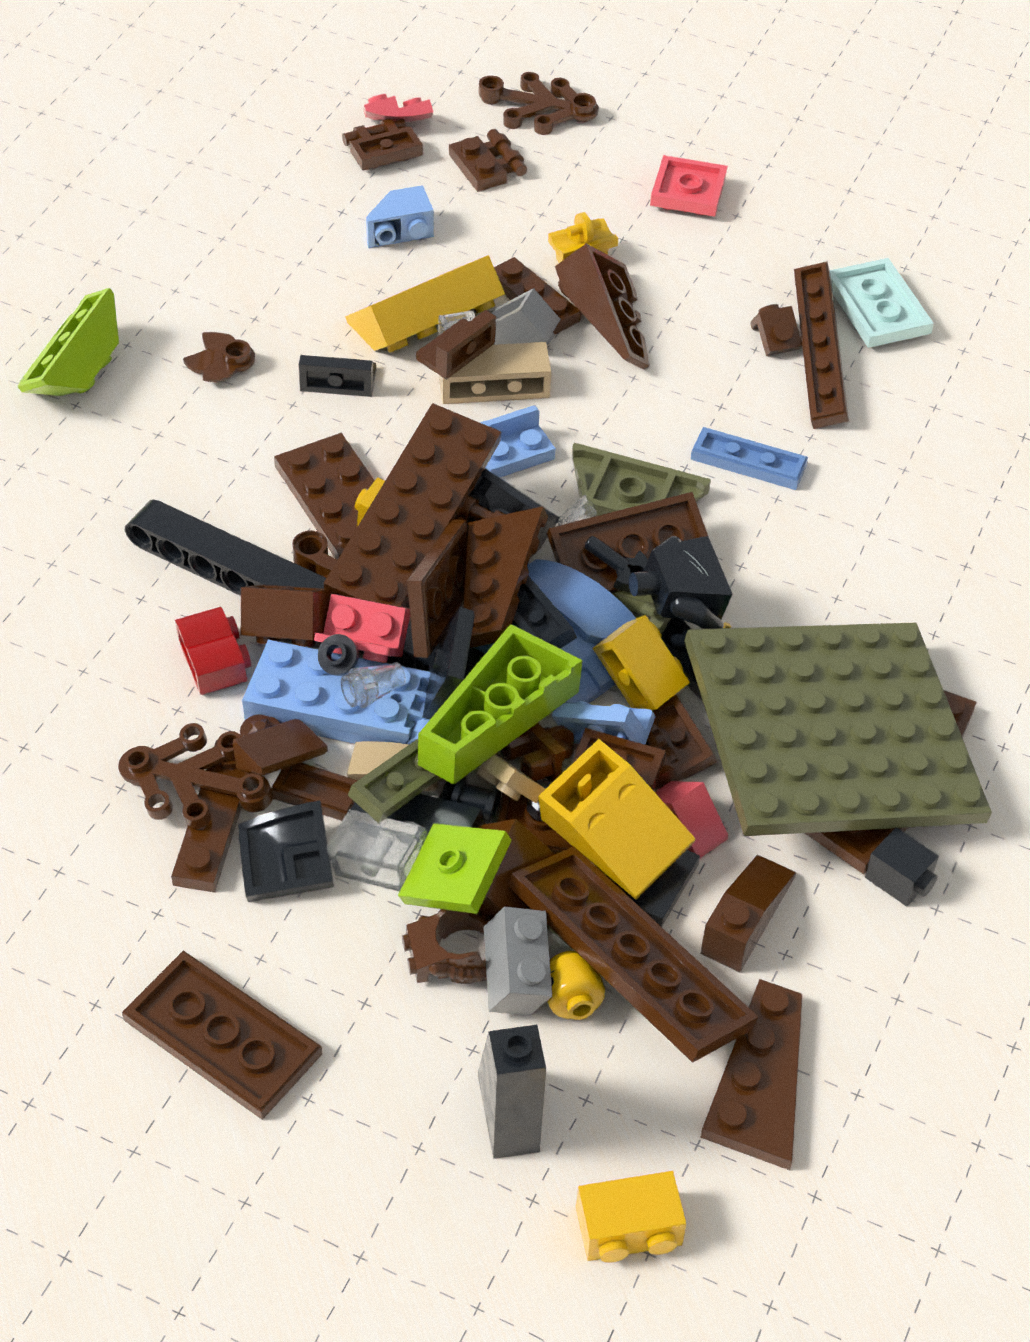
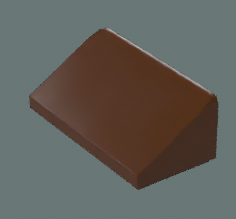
[233,719,328,775]

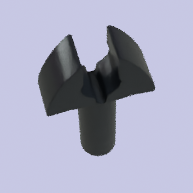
[584,536,648,593]

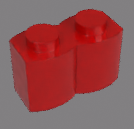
[175,606,252,695]

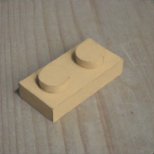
[477,754,545,803]

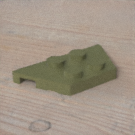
[572,442,711,516]

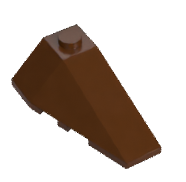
[555,243,650,370]

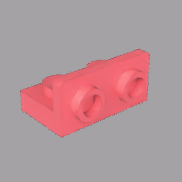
[314,594,410,663]

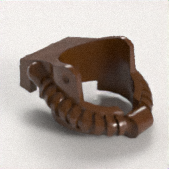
[402,909,491,984]

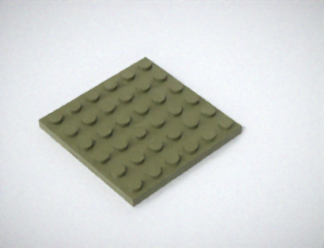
[684,622,992,836]

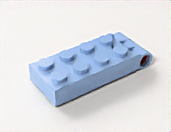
[242,640,430,744]

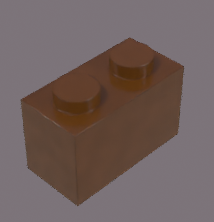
[240,584,332,647]

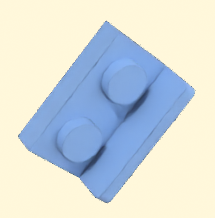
[480,405,556,477]
[552,701,655,744]

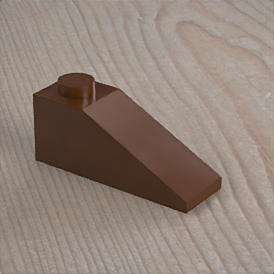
[700,854,796,973]

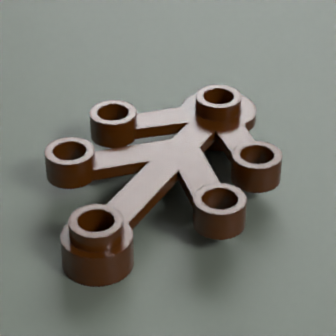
[478,72,599,135]
[118,723,273,829]

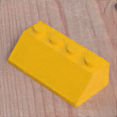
[345,255,505,353]

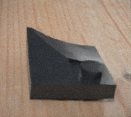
[238,800,334,902]

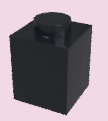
[865,827,939,907]

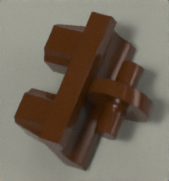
[500,723,574,782]

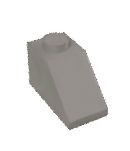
[489,288,560,345]

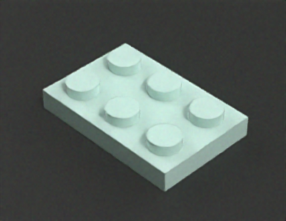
[830,258,934,348]

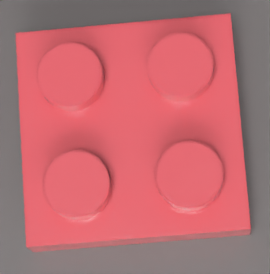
[650,155,728,217]

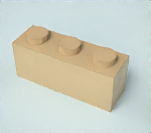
[439,342,551,404]

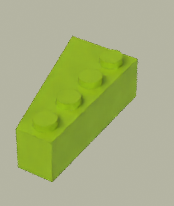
[418,624,583,784]

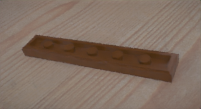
[794,261,849,429]

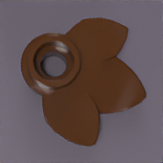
[183,332,255,382]

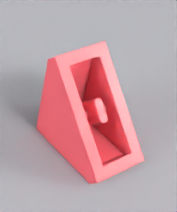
[655,781,728,858]

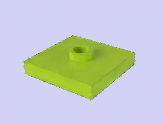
[398,823,512,914]

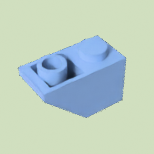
[366,185,434,248]

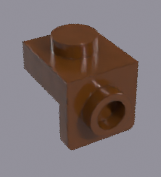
[750,304,802,356]

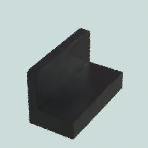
[298,355,377,397]

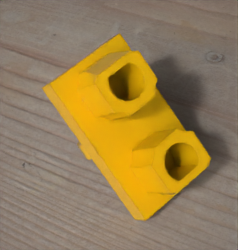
[548,212,618,263]

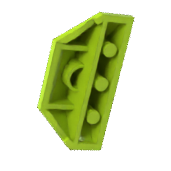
[17,288,119,396]

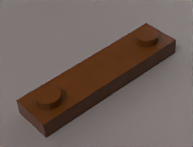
[171,740,250,893]

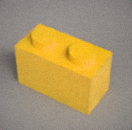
[592,615,690,710]
[576,1171,686,1263]

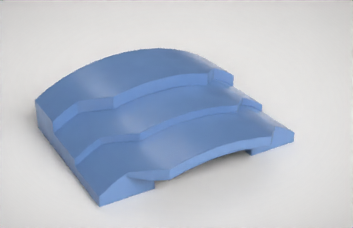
[473,559,636,704]

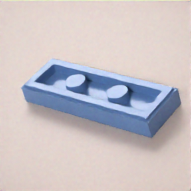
[691,427,808,490]

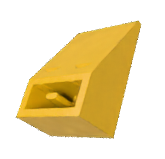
[538,739,695,900]

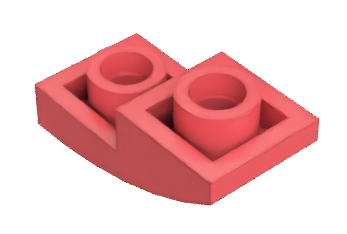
[363,94,434,122]

